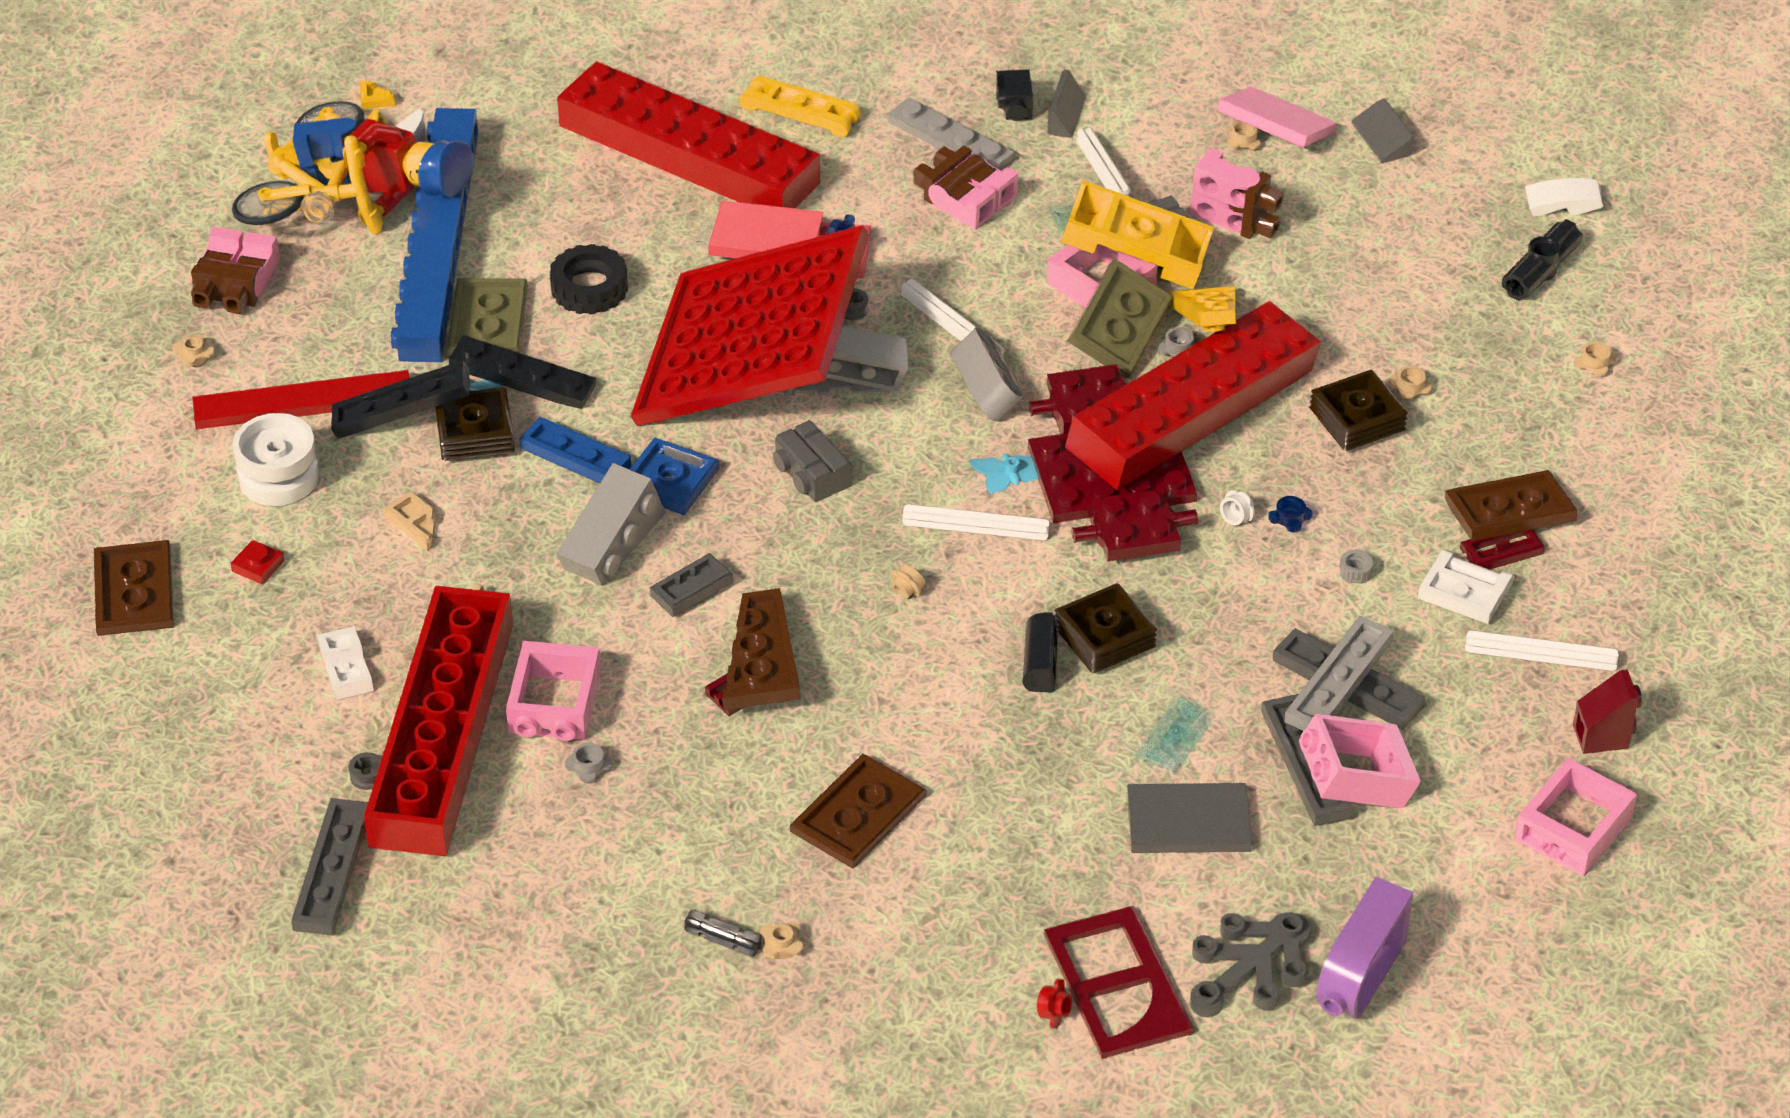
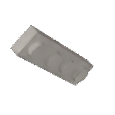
[887,97,1014,171]
[1284,616,1394,731]

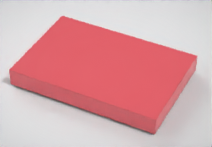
[708,201,824,258]

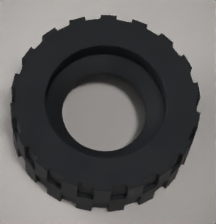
[550,244,628,315]

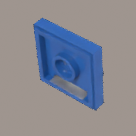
[630,437,719,516]

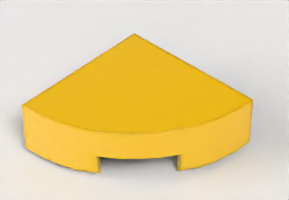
[360,81,395,109]

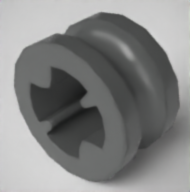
[844,288,868,320]
[348,752,382,790]

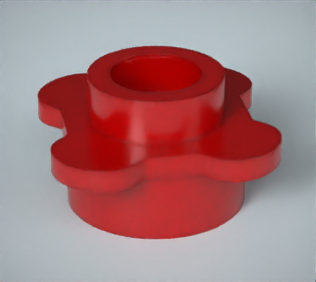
[1037,979,1072,1029]

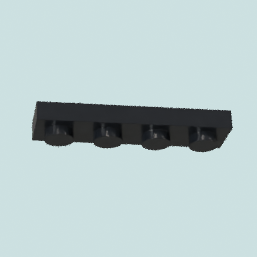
[449,335,596,409]
[331,360,470,439]

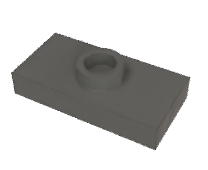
[650,553,733,617]

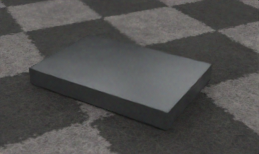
[1127,783,1252,853]

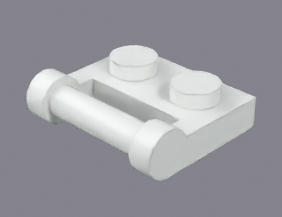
[1418,549,1514,624]

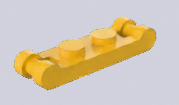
[738,76,862,137]

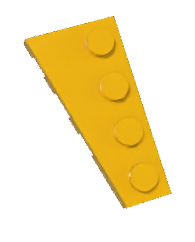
[1167,285,1236,332]

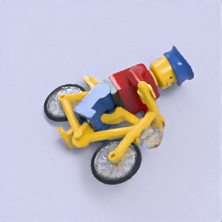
[232,101,474,235]

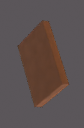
[1445,470,1577,541]
[94,540,174,636]
[790,753,926,869]

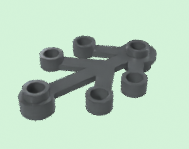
[1190,912,1311,1017]

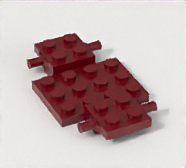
[1028,364,1199,562]

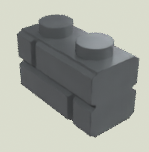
[773,420,852,502]

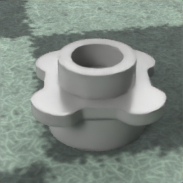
[1158,327,1200,356]
[565,743,612,783]

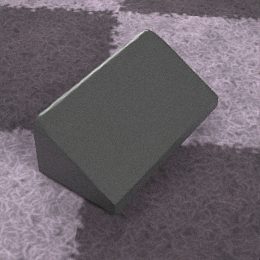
[1048,69,1086,138]
[1352,98,1414,164]

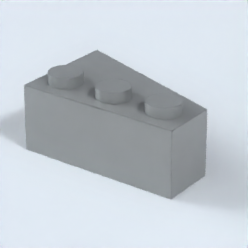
[784,326,909,396]
[556,463,666,586]

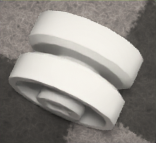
[232,413,320,506]

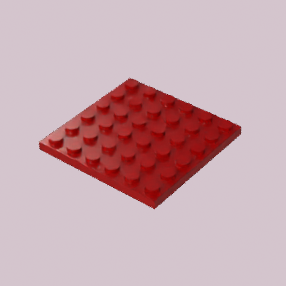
[630,225,869,426]

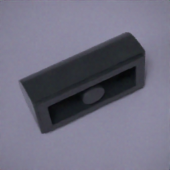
[1022,612,1058,693]

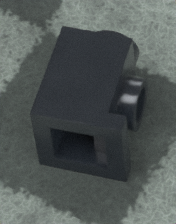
[996,69,1033,121]

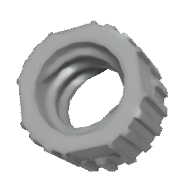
[1339,549,1374,584]

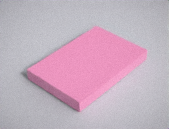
[1217,86,1337,148]

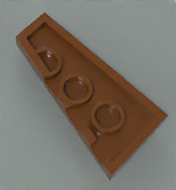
[722,588,801,710]

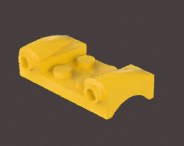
[1061,180,1214,289]

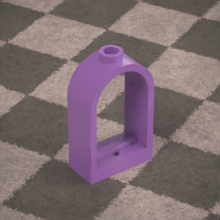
[1316,877,1413,1019]

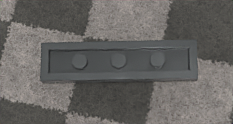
[1273,628,1425,730]
[1261,694,1353,826]
[291,798,368,936]

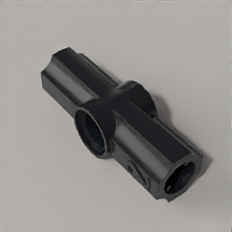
[1502,219,1583,301]

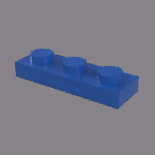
[519,417,631,483]

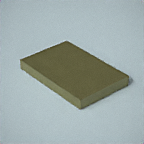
[1067,258,1173,379]
[447,278,528,357]

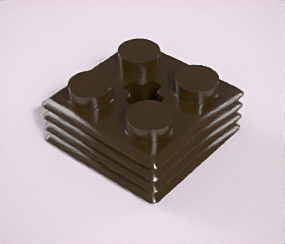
[1309,370,1408,451]
[435,387,515,461]
[1055,583,1157,673]

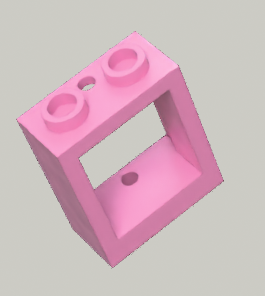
[1047,244,1158,307]
[506,641,601,741]
[1299,714,1421,808]
[1515,758,1637,876]

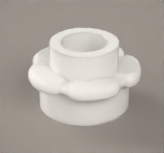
[1220,490,1255,525]

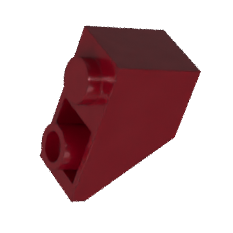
[1573,669,1642,754]

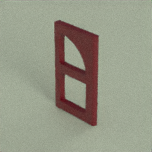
[1044,906,1195,1059]

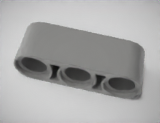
[950,327,1024,422]

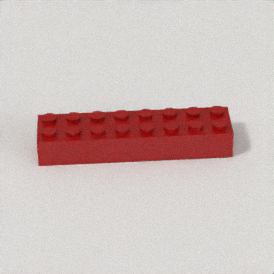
[557,61,821,209]
[1065,300,1321,490]
[364,585,513,857]

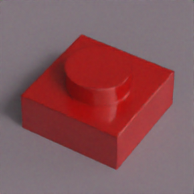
[230,540,284,585]

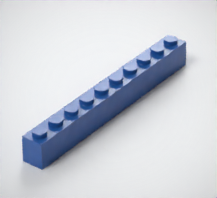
[391,108,479,362]

